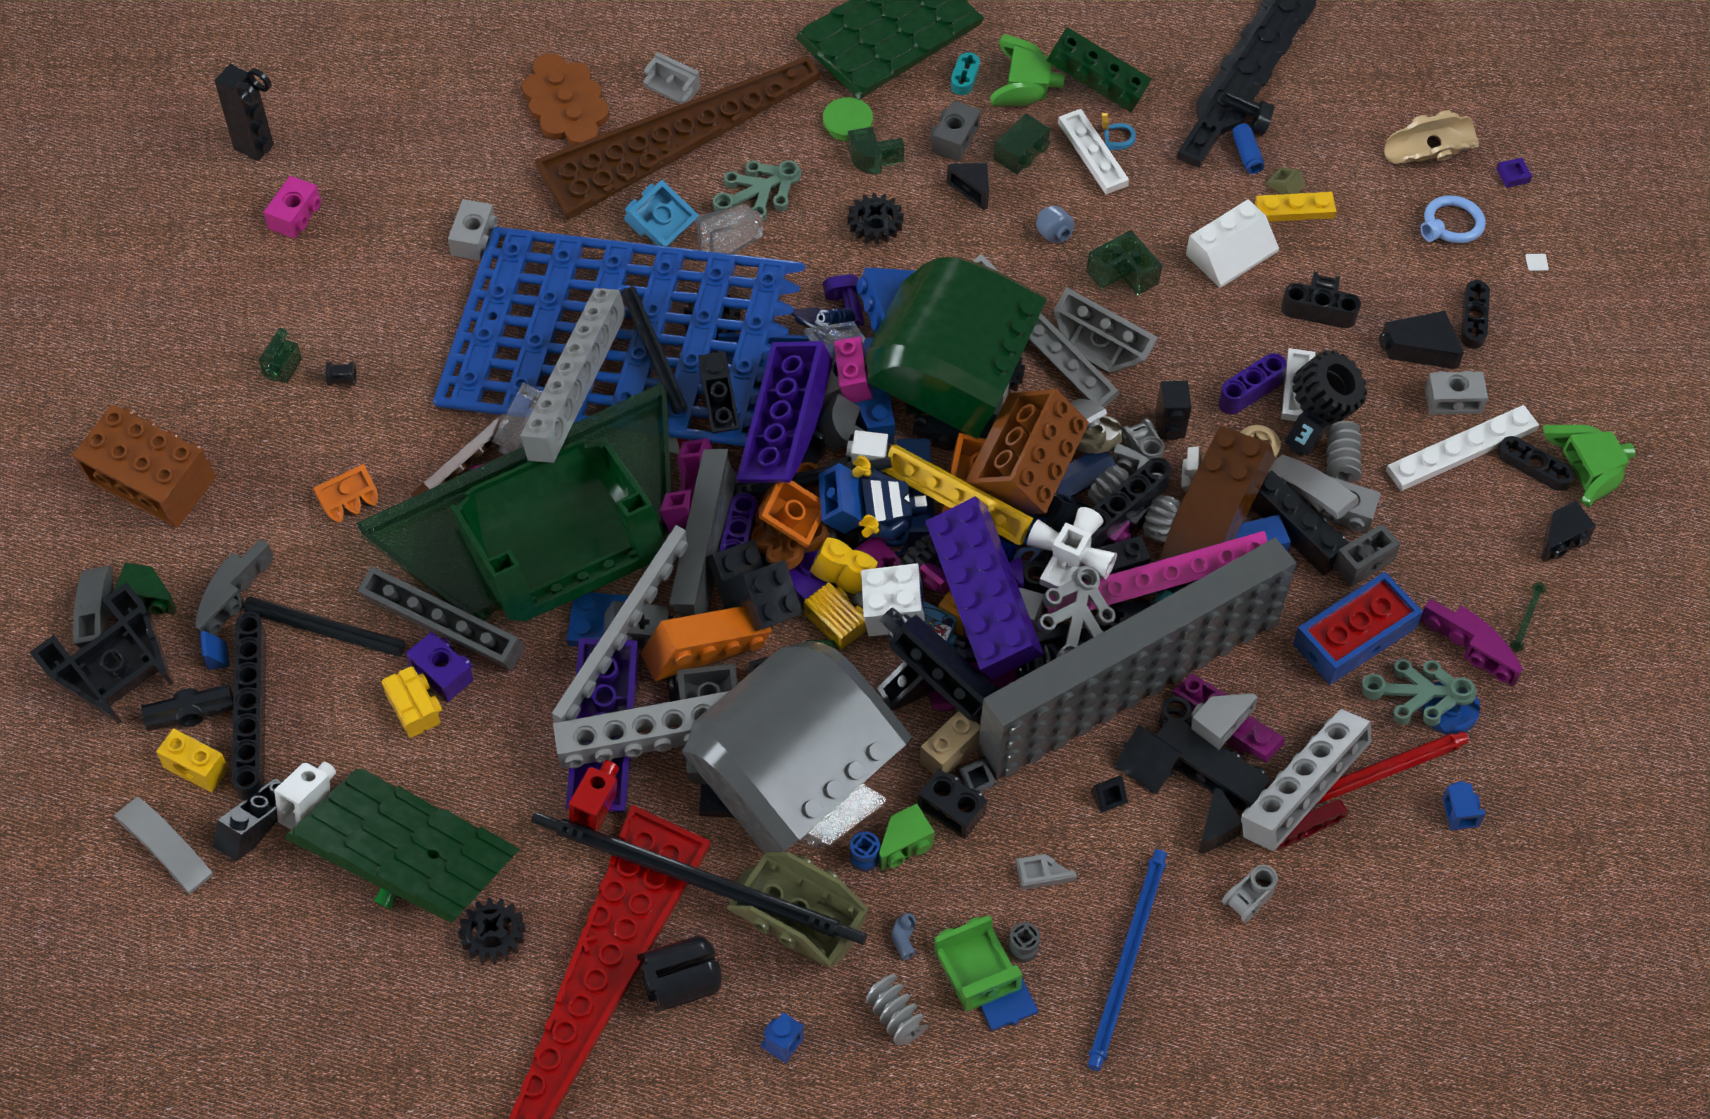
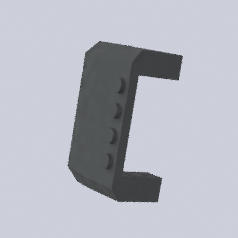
[681,641,912,854]

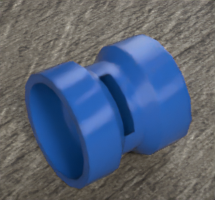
[850,831,880,871]

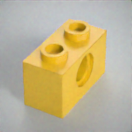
[156,728,229,793]

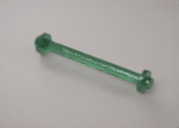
[1510,582,1547,652]

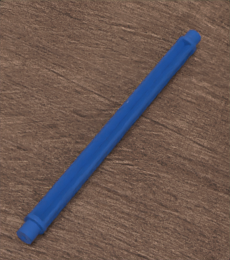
[1087,849,1167,1071]

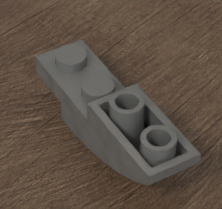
[195,539,274,638]
[73,565,115,650]

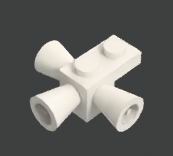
[1027,507,1117,588]

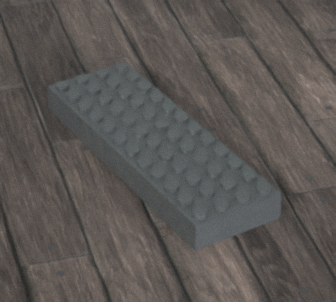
[977,537,1296,781]

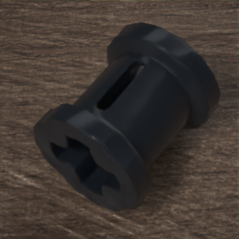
[325,362,357,386]

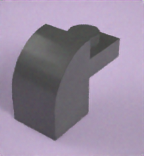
[819,394,864,452]

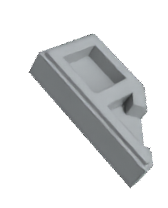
[1015,854,1077,890]

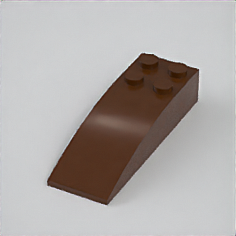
[1159,426,1275,588]

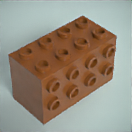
[72,404,216,529]

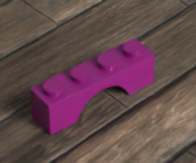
[660,438,713,533]

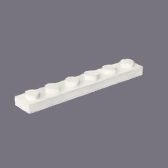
[1386,405,1539,491]

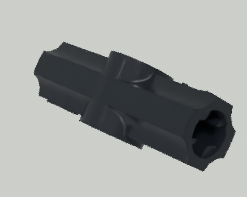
[141,684,234,731]

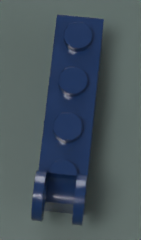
[883,438,935,558]

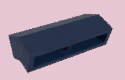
[1056,452,1116,497]

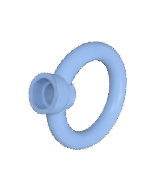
[1421,195,1486,243]

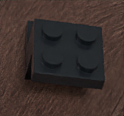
[706,539,803,632]

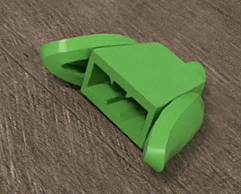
[990,34,1065,107]
[1543,425,1635,508]

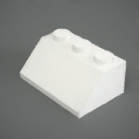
[1186,199,1279,288]

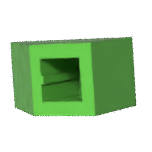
[878,804,935,871]

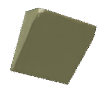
[1266,167,1305,194]

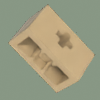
[920,711,980,775]

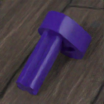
[822,274,865,329]

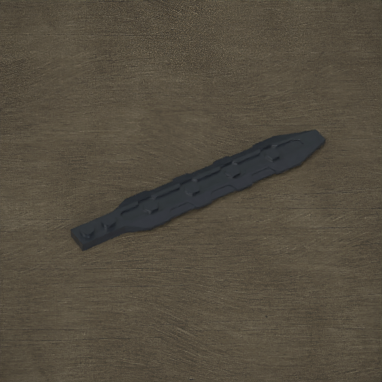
[1177,0,1317,168]

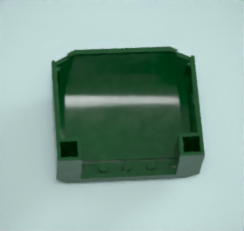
[864,257,1047,439]
[450,437,664,622]

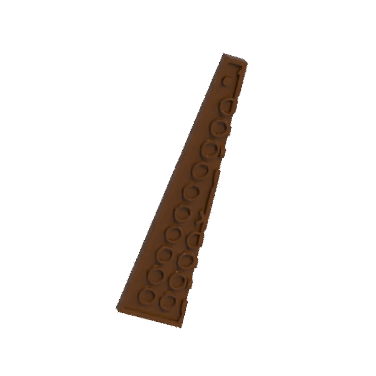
[535,56,820,220]

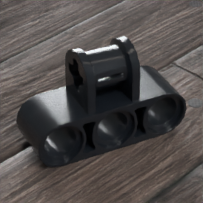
[1281,271,1361,328]

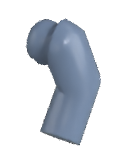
[890,913,916,960]

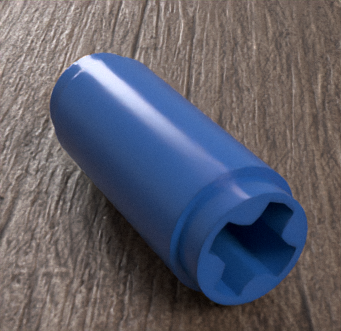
[1232,123,1265,174]

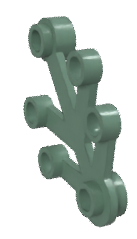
[713,160,801,223]
[1362,659,1477,726]

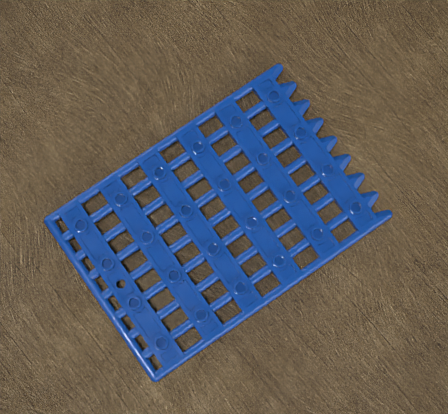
[433,227,805,447]

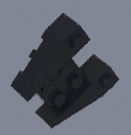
[29,582,174,724]

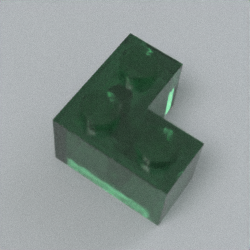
[1086,230,1162,295]

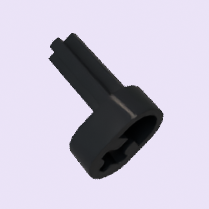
[1221,89,1274,136]

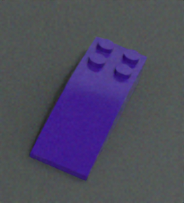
[736,341,833,483]
[566,638,639,812]

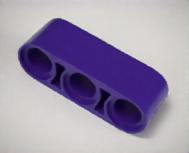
[1218,353,1287,414]
[720,493,756,551]

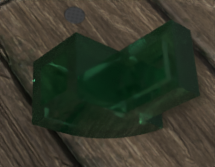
[847,127,904,174]

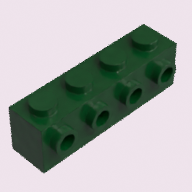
[1046,27,1152,113]

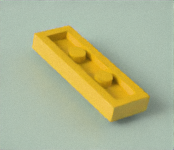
[1255,192,1337,222]

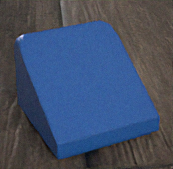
[200,631,230,670]

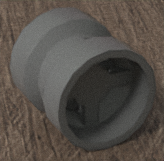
[1008,922,1040,963]

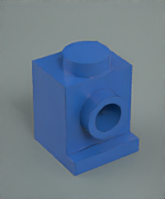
[1442,781,1486,830]
[760,1012,804,1063]

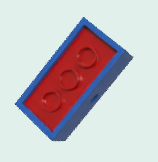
[1293,572,1423,685]

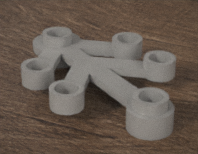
[1037,566,1116,658]

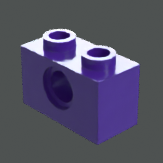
[406,632,474,702]

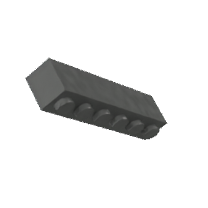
[357,566,526,671]

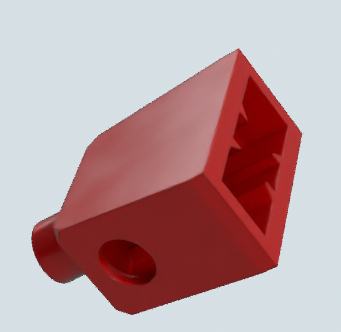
[569,760,619,832]

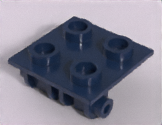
[791,308,857,338]

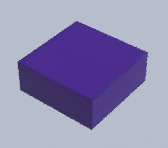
[1497,158,1532,188]

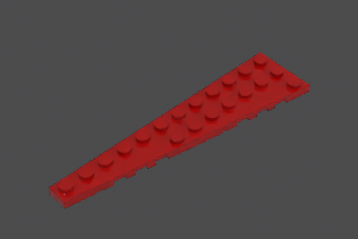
[509,805,711,1119]

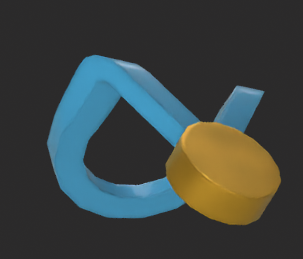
[1102,113,1136,150]

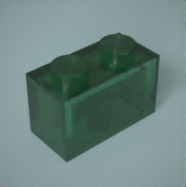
[993,113,1050,174]

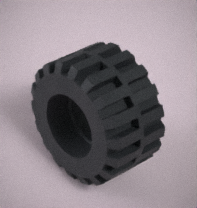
[1292,350,1367,425]

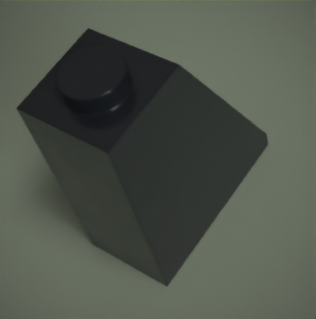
[1379,311,1464,369]

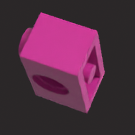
[263,176,321,239]
[834,336,873,403]

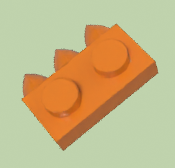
[313,464,378,523]

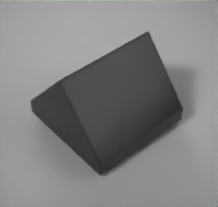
[1090,775,1128,813]

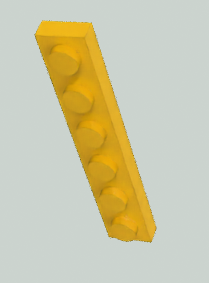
[882,445,1033,545]

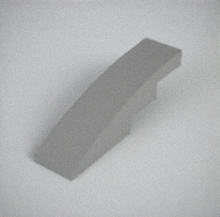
[1269,454,1359,519]

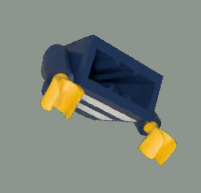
[852,456,927,541]

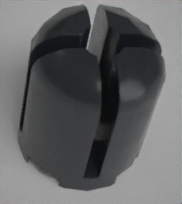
[637,936,722,1013]

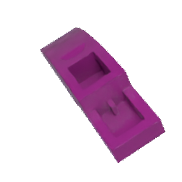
[1419,599,1523,687]
[1173,673,1284,763]

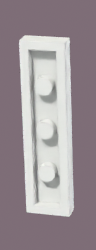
[1058,109,1129,194]

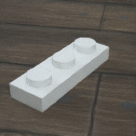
[1281,348,1315,421]

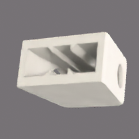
[274,762,336,830]

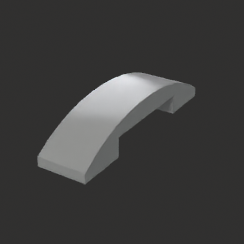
[114,796,213,895]

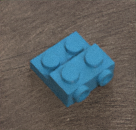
[623,180,699,247]

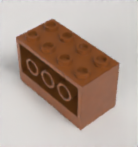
[965,389,1089,514]

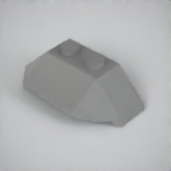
[1053,287,1158,373]

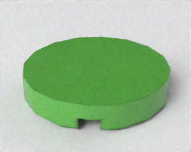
[823,97,873,141]

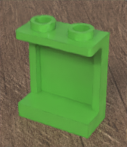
[934,915,1022,1012]

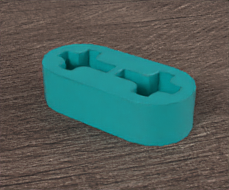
[951,52,980,95]

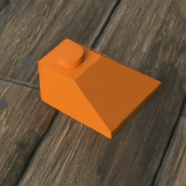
[758,480,821,548]

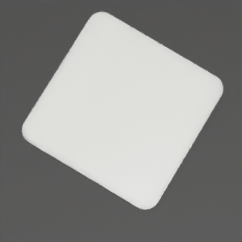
[1525,254,1549,271]

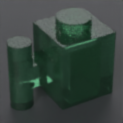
[259,328,302,383]

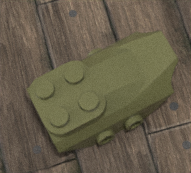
[727,852,869,967]

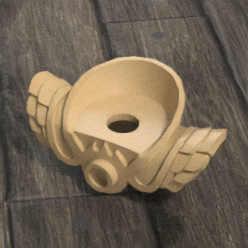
[1384,110,1479,164]

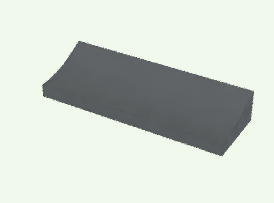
[669,449,738,617]

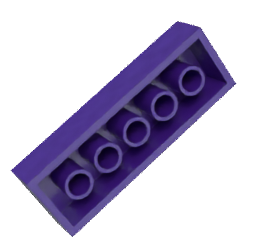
[925,496,1044,679]

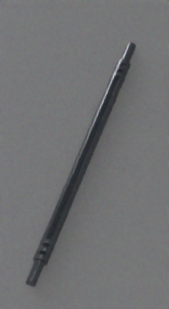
[531,811,867,945]

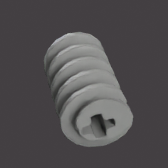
[1326,421,1362,483]
[866,974,928,1045]

